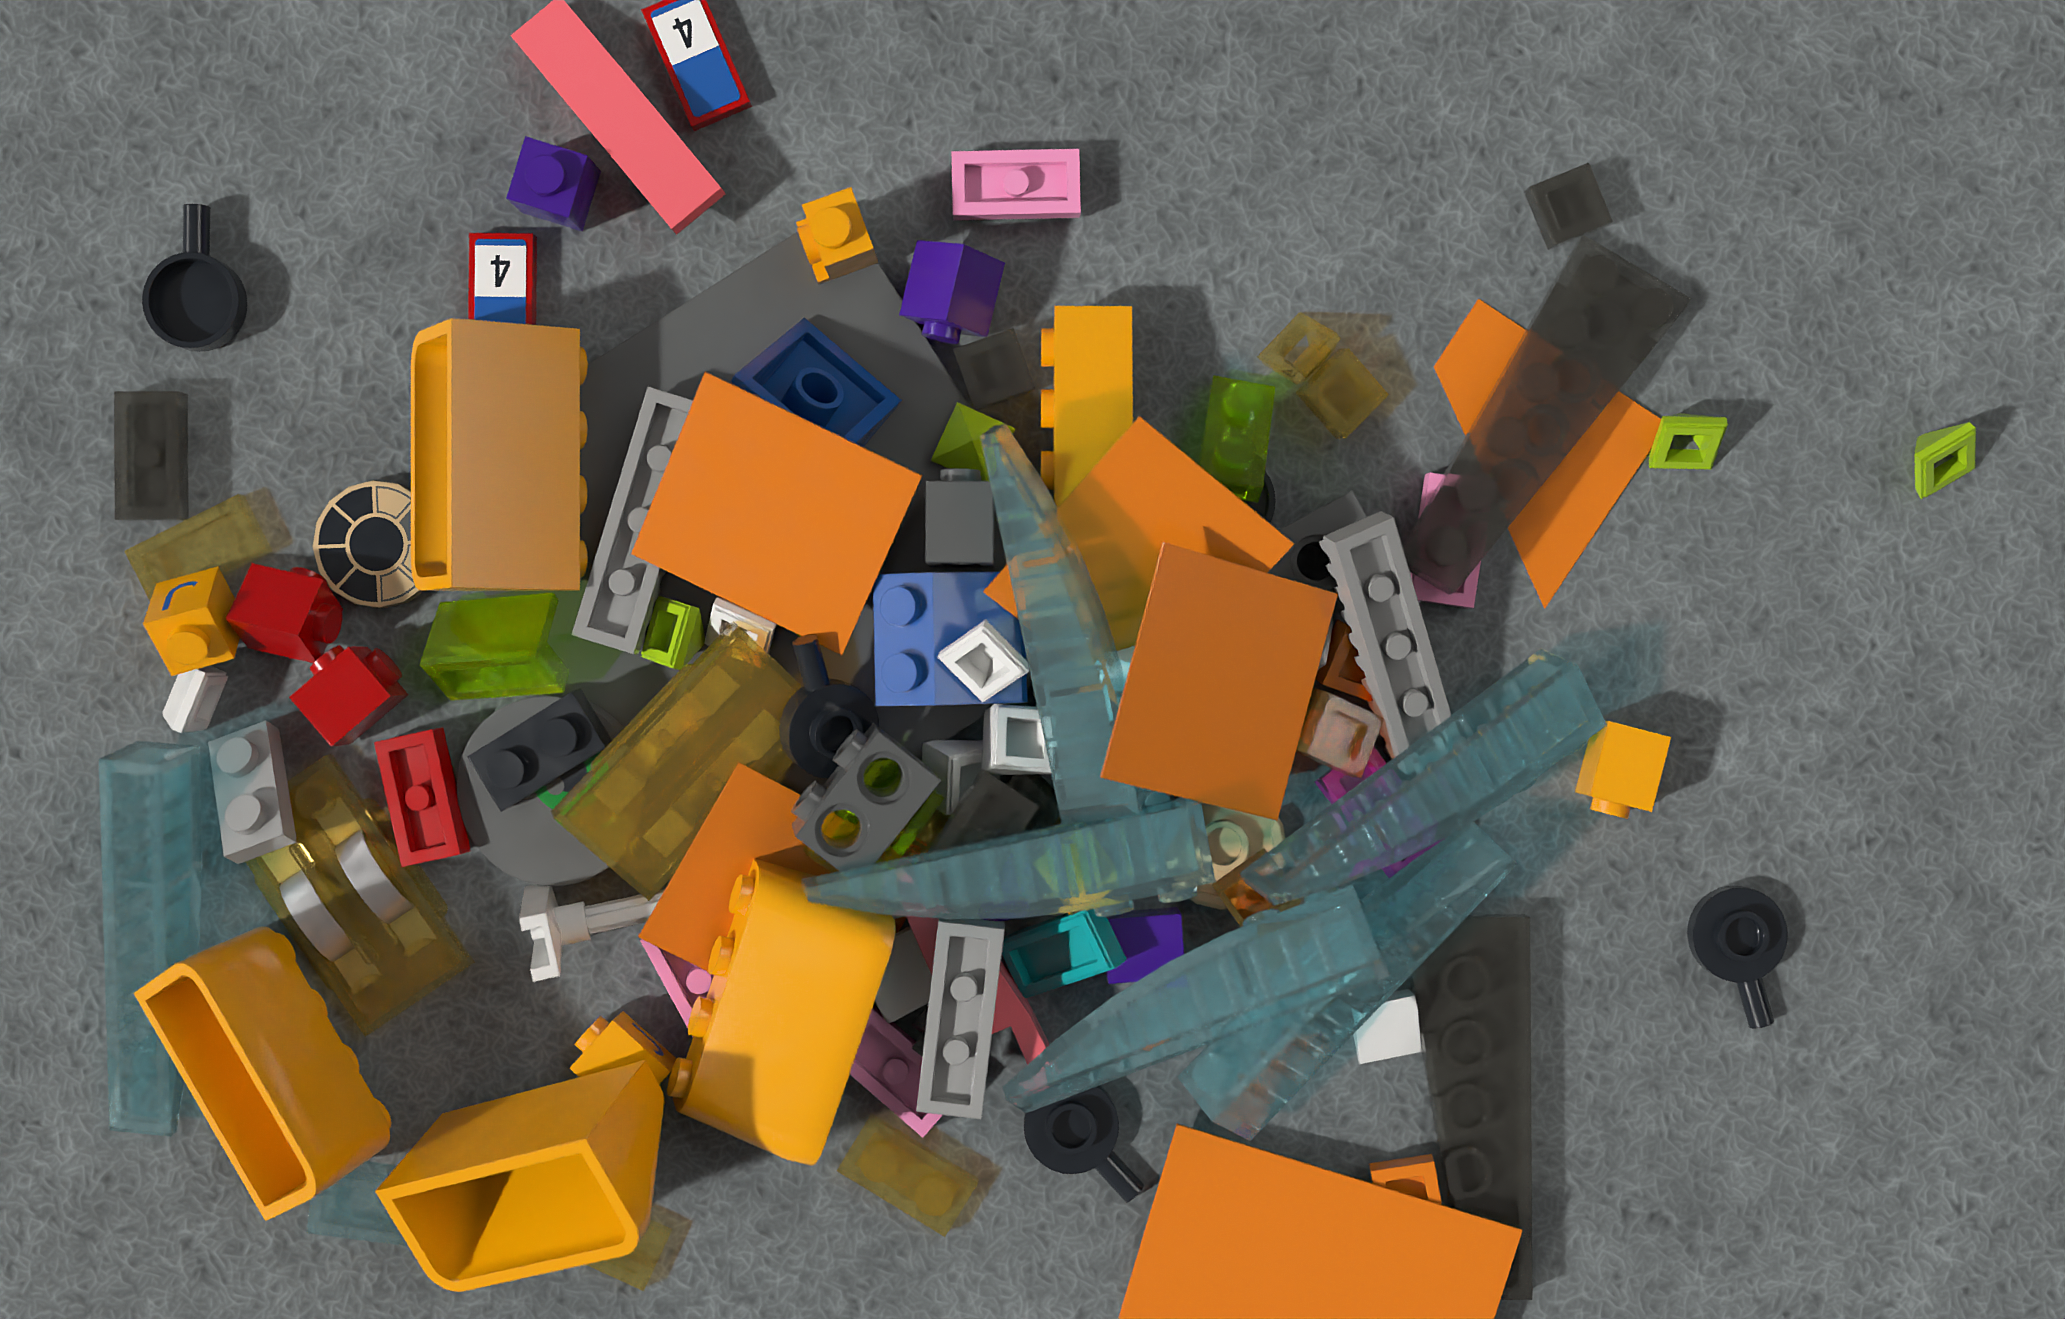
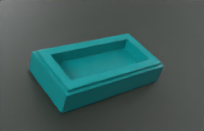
[1002,901,1127,999]

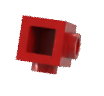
[226,563,343,663]
[289,645,409,747]

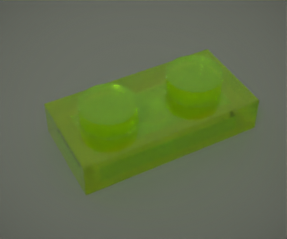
[1198,375,1275,502]

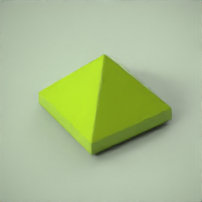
[931,402,1015,481]
[1649,414,1728,470]
[1914,422,1976,499]
[641,596,705,670]

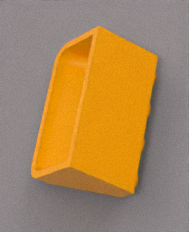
[411,318,588,591]
[667,858,895,1166]
[134,926,391,1221]
[375,1060,664,1292]

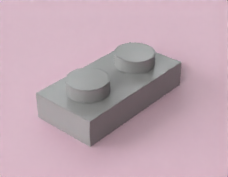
[208,720,297,864]

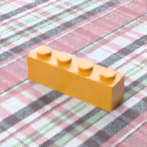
[1041,306,1133,526]

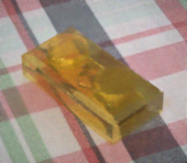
[837,1113,979,1237]

